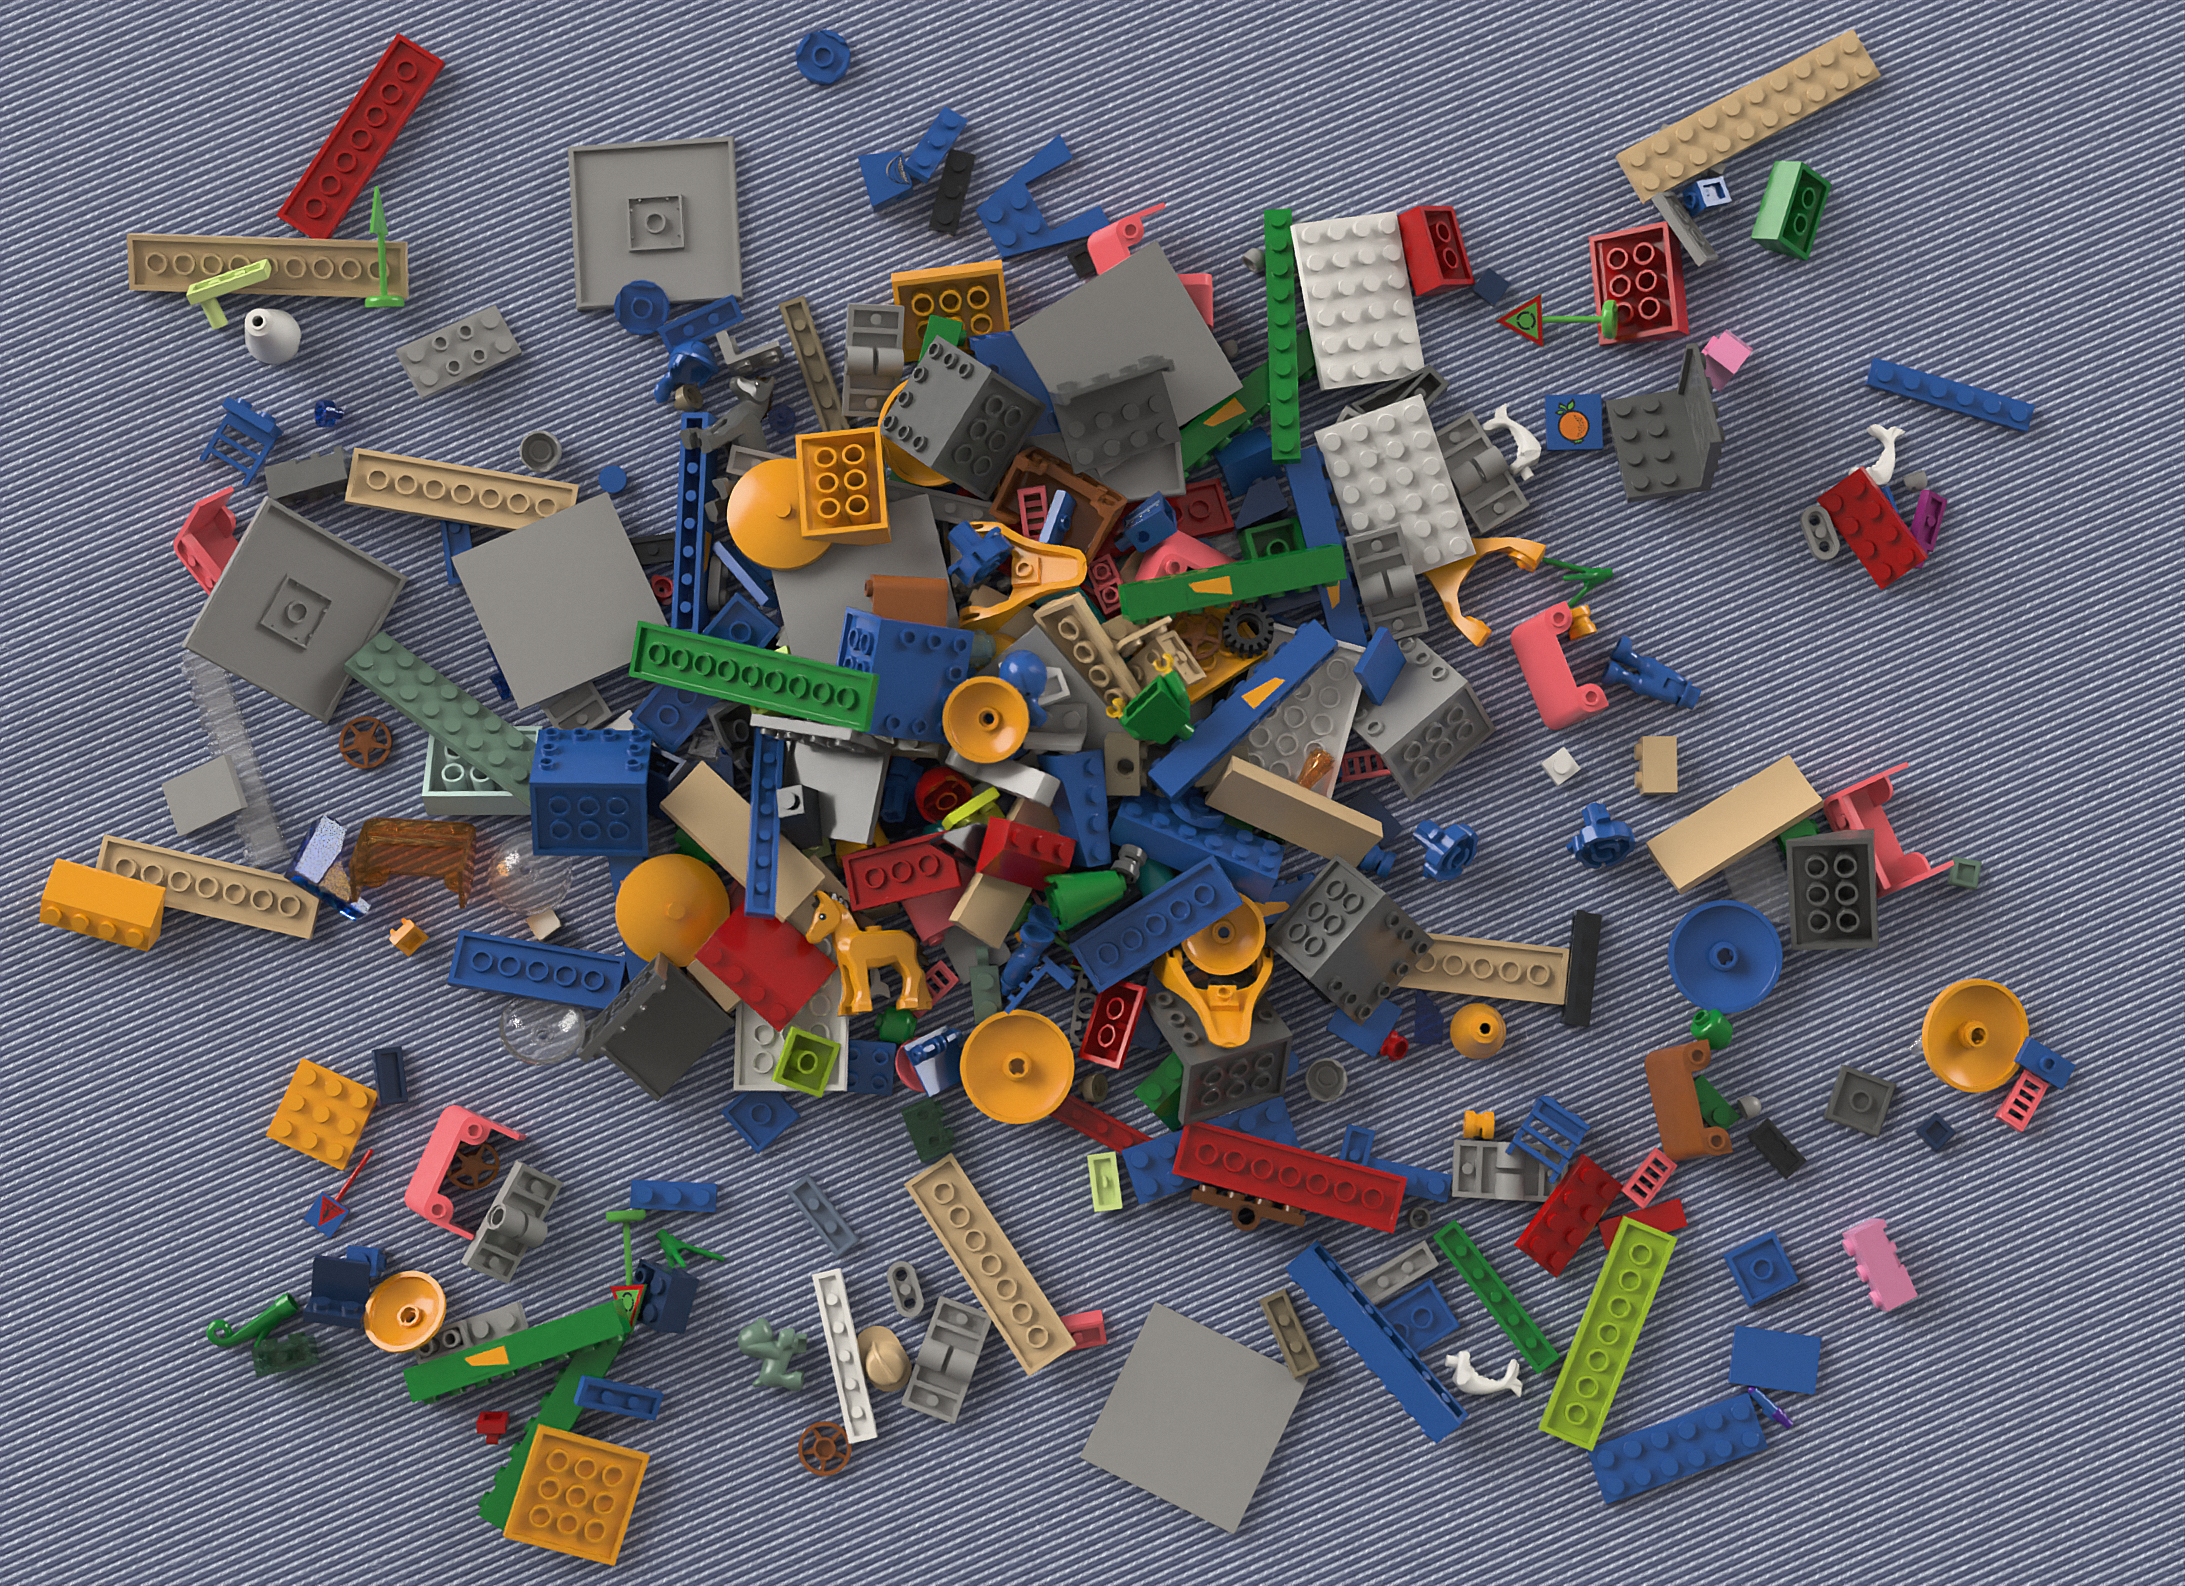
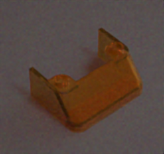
[349,817,476,909]

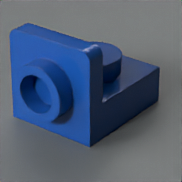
[1682,176,1732,217]
[346,1245,387,1278]

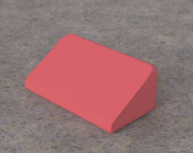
[1059,1310,1107,1352]

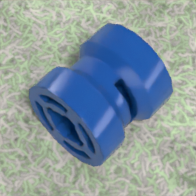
[1360,845,1397,879]

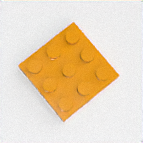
[266,1058,378,1171]

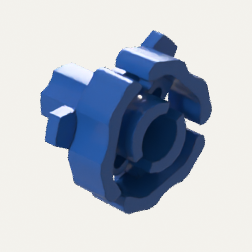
[947,521,1014,588]
[880,757,927,823]
[1566,802,1636,869]
[1413,819,1479,882]

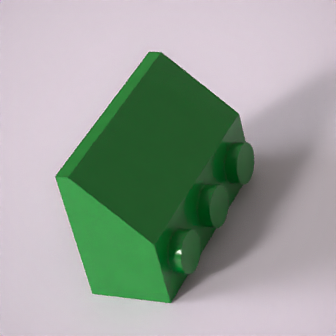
[1751,161,1831,261]
[1133,1051,1184,1132]

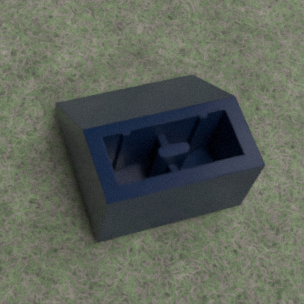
[647,745,694,824]
[633,1259,699,1334]

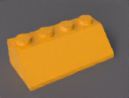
[39,858,166,952]

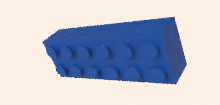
[1109,788,1285,905]

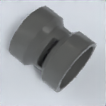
[1110,844,1147,884]

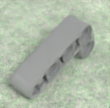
[945,747,1061,808]

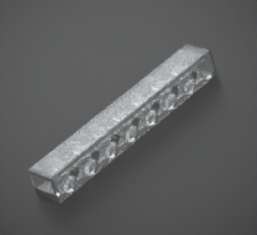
[181,652,291,869]

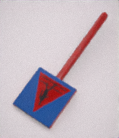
[303,1149,374,1239]

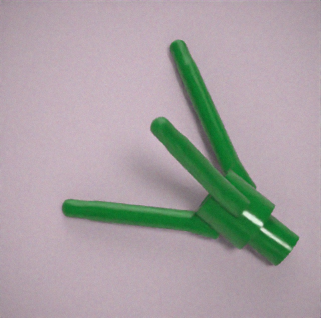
[1542,557,1613,609]
[655,1229,725,1269]

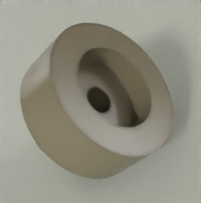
[674,383,703,413]
[1078,1073,1108,1102]

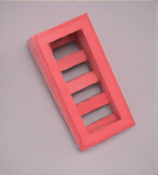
[1017,484,1049,542]
[1341,749,1392,783]
[913,960,960,1019]
[1994,1069,2049,1132]
[1620,1147,1678,1209]

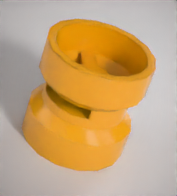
[1568,605,1597,641]
[1463,1110,1494,1139]

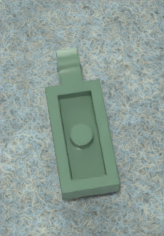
[969,945,1002,1024]

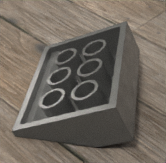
[1786,829,1879,950]

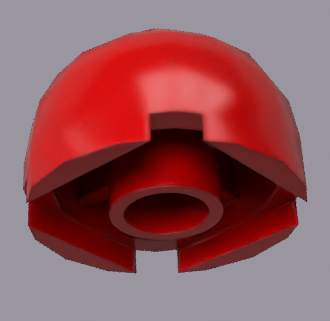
[915,766,973,823]

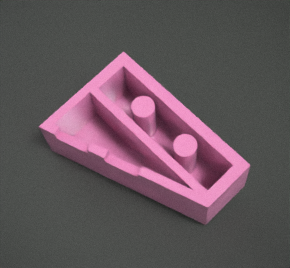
[1701,329,1753,392]
[1842,1218,1918,1312]

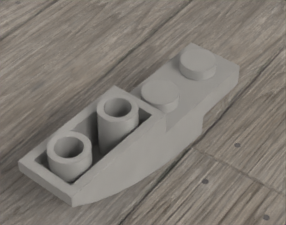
[414,1301,529,1365]

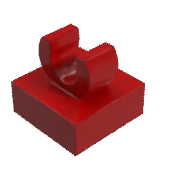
[476,1411,510,1445]

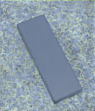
[785,1173,860,1258]

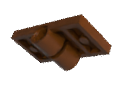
[1190,1184,1306,1231]

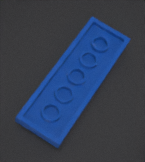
[629,591,781,754]
[1069,855,1244,993]
[447,929,627,1012]
[1121,1096,1300,1205]
[1586,1392,1768,1504]

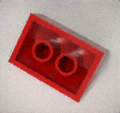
[1397,205,1475,296]
[975,816,1077,892]
[1078,980,1148,1070]

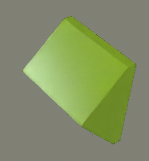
[771,1026,841,1098]

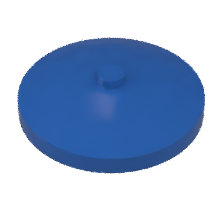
[1667,900,1783,1014]

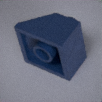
[1233,476,1289,539]

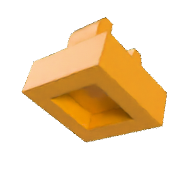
[389,918,429,957]

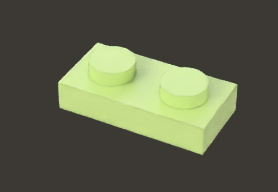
[1087,1152,1123,1212]

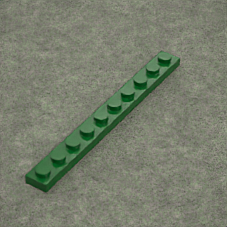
[1264,208,1301,465]

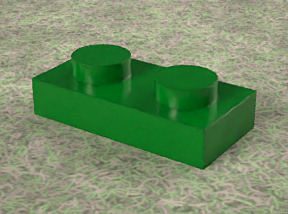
[1694,1074,1740,1130]

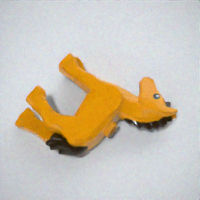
[806,891,932,1017]

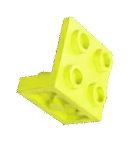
[941,786,1005,831]

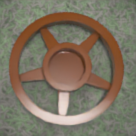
[1169,611,1222,661]
[339,716,393,769]
[447,1141,500,1190]
[798,1421,852,1476]

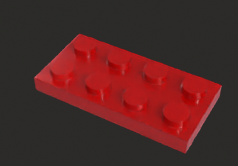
[1816,466,1929,590]
[842,830,963,912]
[1514,1153,1624,1278]

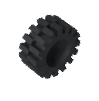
[1222,603,1274,659]

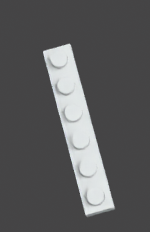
[812,1268,878,1444]

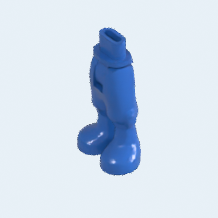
[1600,635,1701,710]
[1000,905,1059,995]

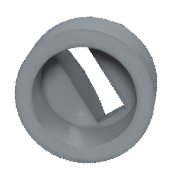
[1241,248,1265,273]
[1903,470,1928,493]
[1737,1096,1761,1120]

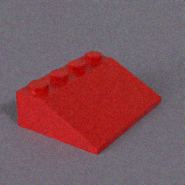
[1589,221,1690,346]
[694,900,838,1032]

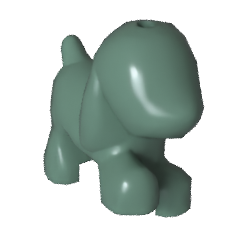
[737,1318,808,1391]

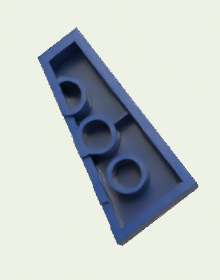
[1037,748,1111,867]

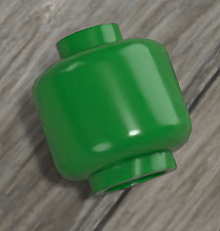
[874,1006,918,1045]
[1690,1009,1733,1050]

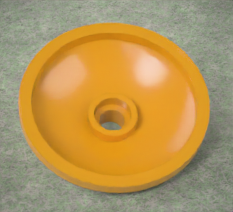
[943,676,1029,763]
[1181,892,1266,975]
[364,1271,446,1353]

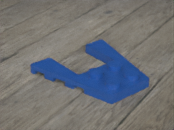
[976,134,1110,260]

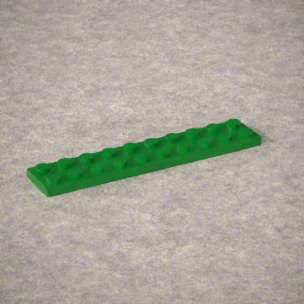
[629,620,880,732]

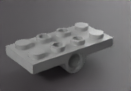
[842,303,905,418]
[395,305,522,401]
[1435,411,1530,535]
[1345,522,1429,640]
[538,681,614,730]
[1451,1139,1569,1202]
[461,1160,563,1284]
[901,1295,992,1424]

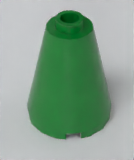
[1044,870,1127,932]

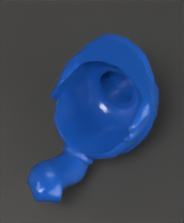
[654,341,720,403]
[999,650,1047,728]

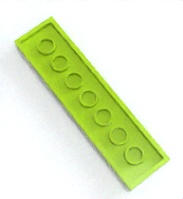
[1538,1216,1678,1451]

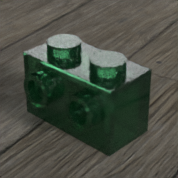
[900,1096,957,1162]
[251,1331,320,1378]

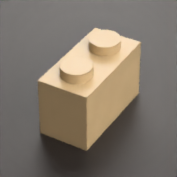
[1634,736,1678,795]

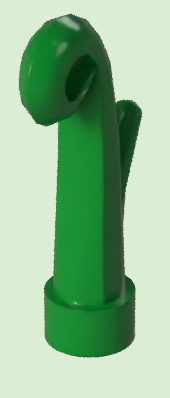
[206,1292,300,1349]

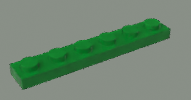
[1431,1219,1560,1374]

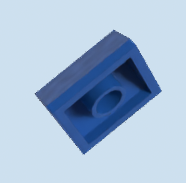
[1212,426,1284,499]

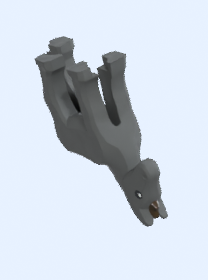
[679,375,775,522]

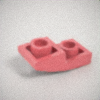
[1087,554,1124,615]

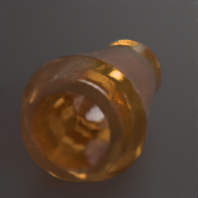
[1296,747,1335,790]

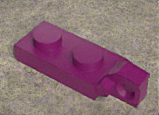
[1910,490,1947,569]

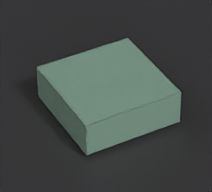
[1947,856,1982,890]

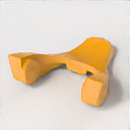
[959,521,1087,643]
[1421,537,1546,648]
[1152,947,1275,1048]

